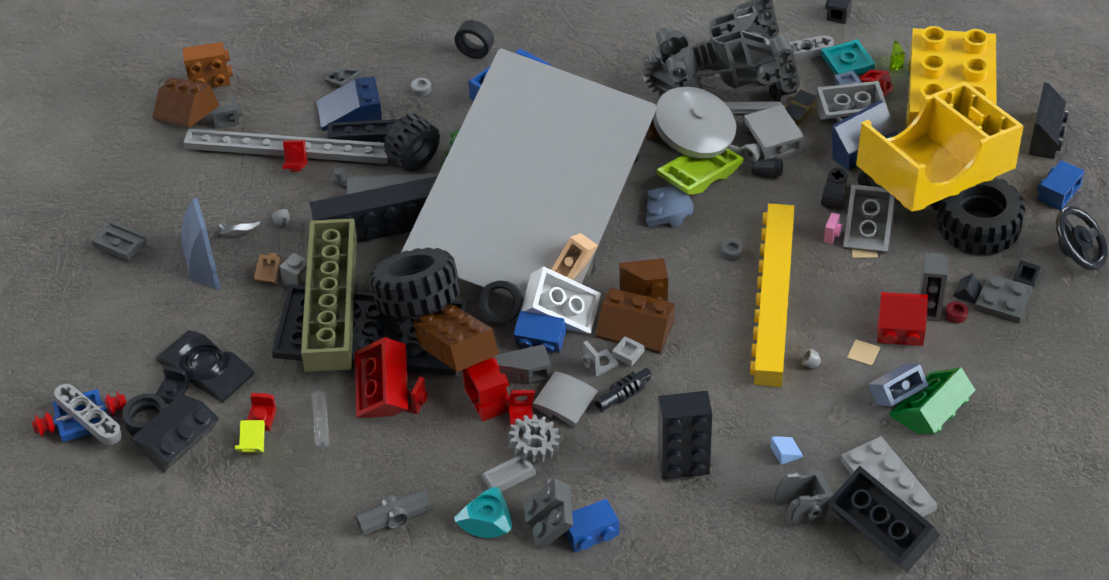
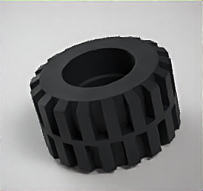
[384,113,440,171]

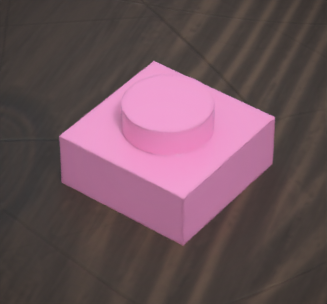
[824,213,842,244]

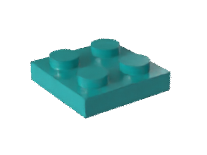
[821,39,876,75]

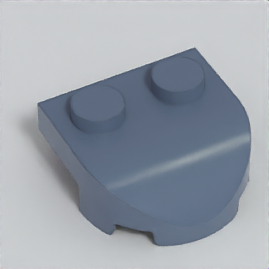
[646,185,694,228]

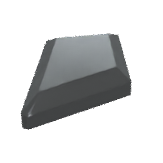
[324,67,364,87]

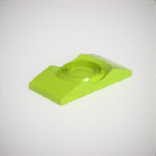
[656,149,744,194]

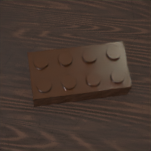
[413,304,499,372]

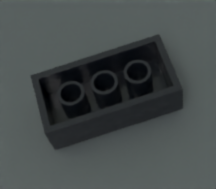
[658,391,712,479]
[827,466,940,573]

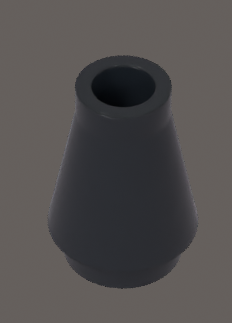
[751,157,783,178]

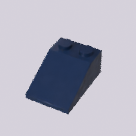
[317,76,382,131]

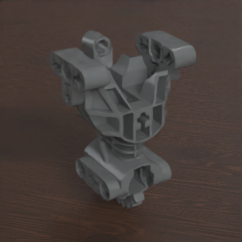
[642,0,800,96]

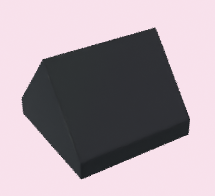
[953,273,982,303]

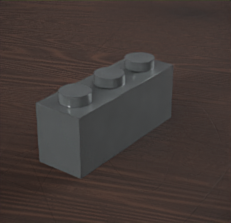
[918,253,948,321]

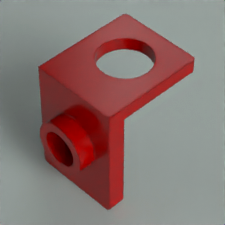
[405,377,428,415]
[508,390,535,426]

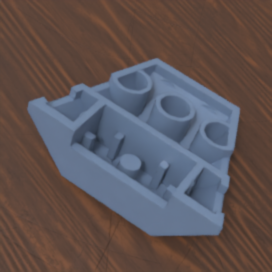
[181,198,221,290]

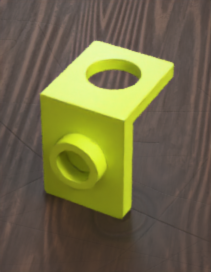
[235,420,265,453]

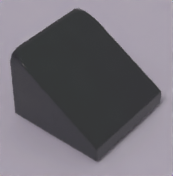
[1013,260,1043,289]

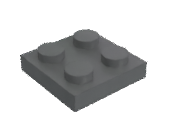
[975,274,1033,323]

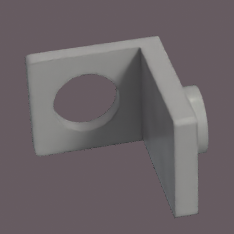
[582,341,619,377]

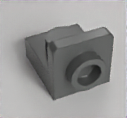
[212,97,242,129]

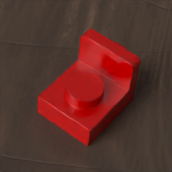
[859,69,894,97]
[282,139,308,172]
[247,393,277,431]

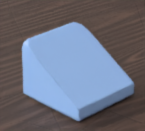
[770,436,803,465]

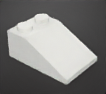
[521,267,601,335]

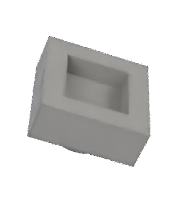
[612,337,644,366]

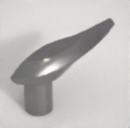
[218,221,260,237]

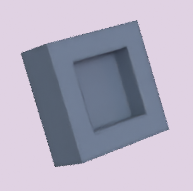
[834,71,861,85]

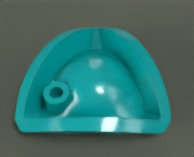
[454,487,512,538]

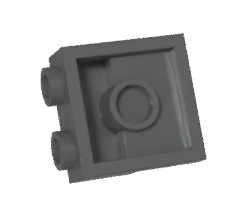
[524,478,573,550]

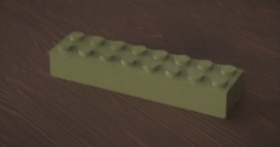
[301,219,357,372]

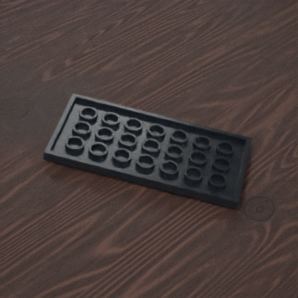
[272,284,468,376]

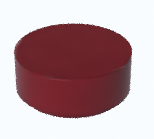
[944,301,968,324]

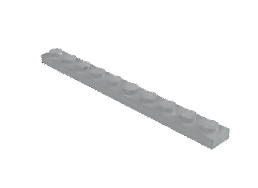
[183,129,389,164]

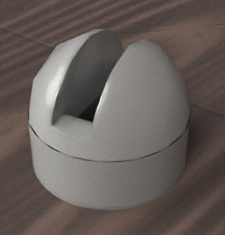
[271,209,290,227]
[801,348,821,368]

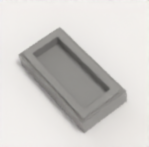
[482,454,536,492]

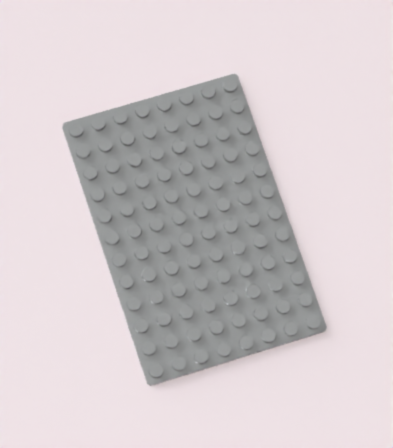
[401,49,657,300]

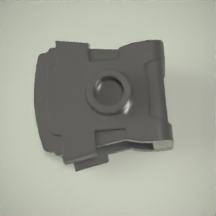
[775,469,833,526]

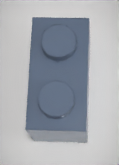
[868,364,929,406]

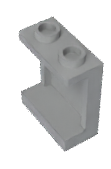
[744,105,804,160]

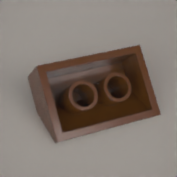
[152,78,219,128]
[596,287,675,354]

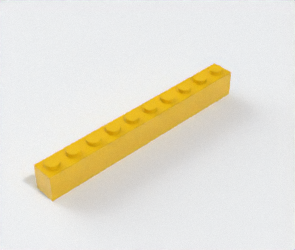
[750,203,795,387]

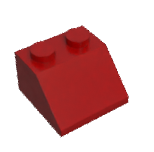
[877,292,928,346]

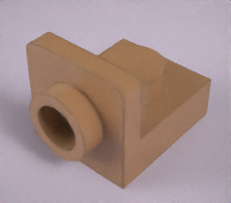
[254,252,284,285]

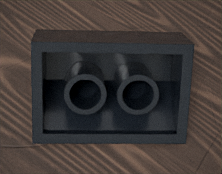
[1029,82,1069,159]
[130,394,219,473]

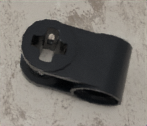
[821,168,847,209]

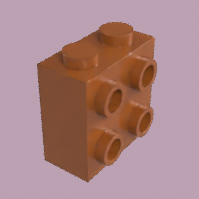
[182,42,233,88]

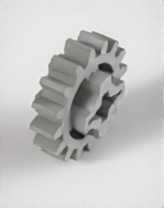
[508,415,560,462]

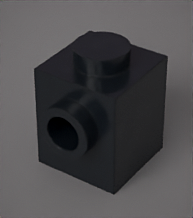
[825,0,852,24]

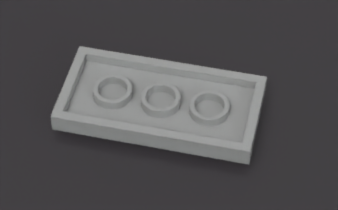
[840,436,938,517]

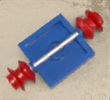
[31,389,127,442]

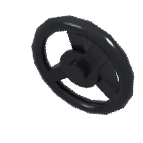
[1056,206,1108,270]

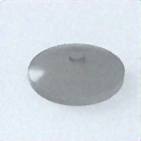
[654,87,736,158]

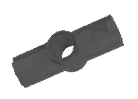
[355,489,432,536]

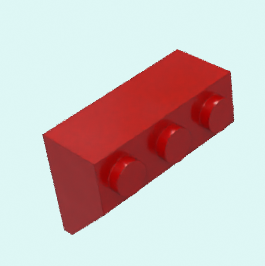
[354,337,408,418]

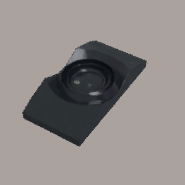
[156,330,254,403]

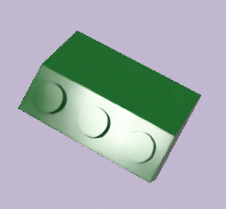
[889,367,975,435]

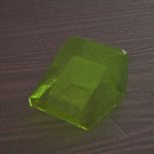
[889,40,905,71]

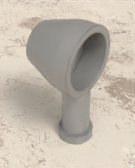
[728,143,761,166]

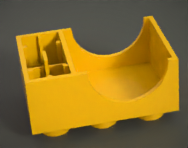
[905,26,997,129]
[856,82,1023,212]

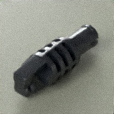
[594,367,652,412]

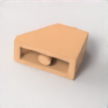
[551,233,598,280]

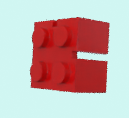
[462,357,510,422]

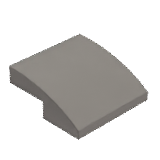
[532,371,598,427]

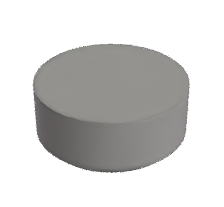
[411,78,431,97]

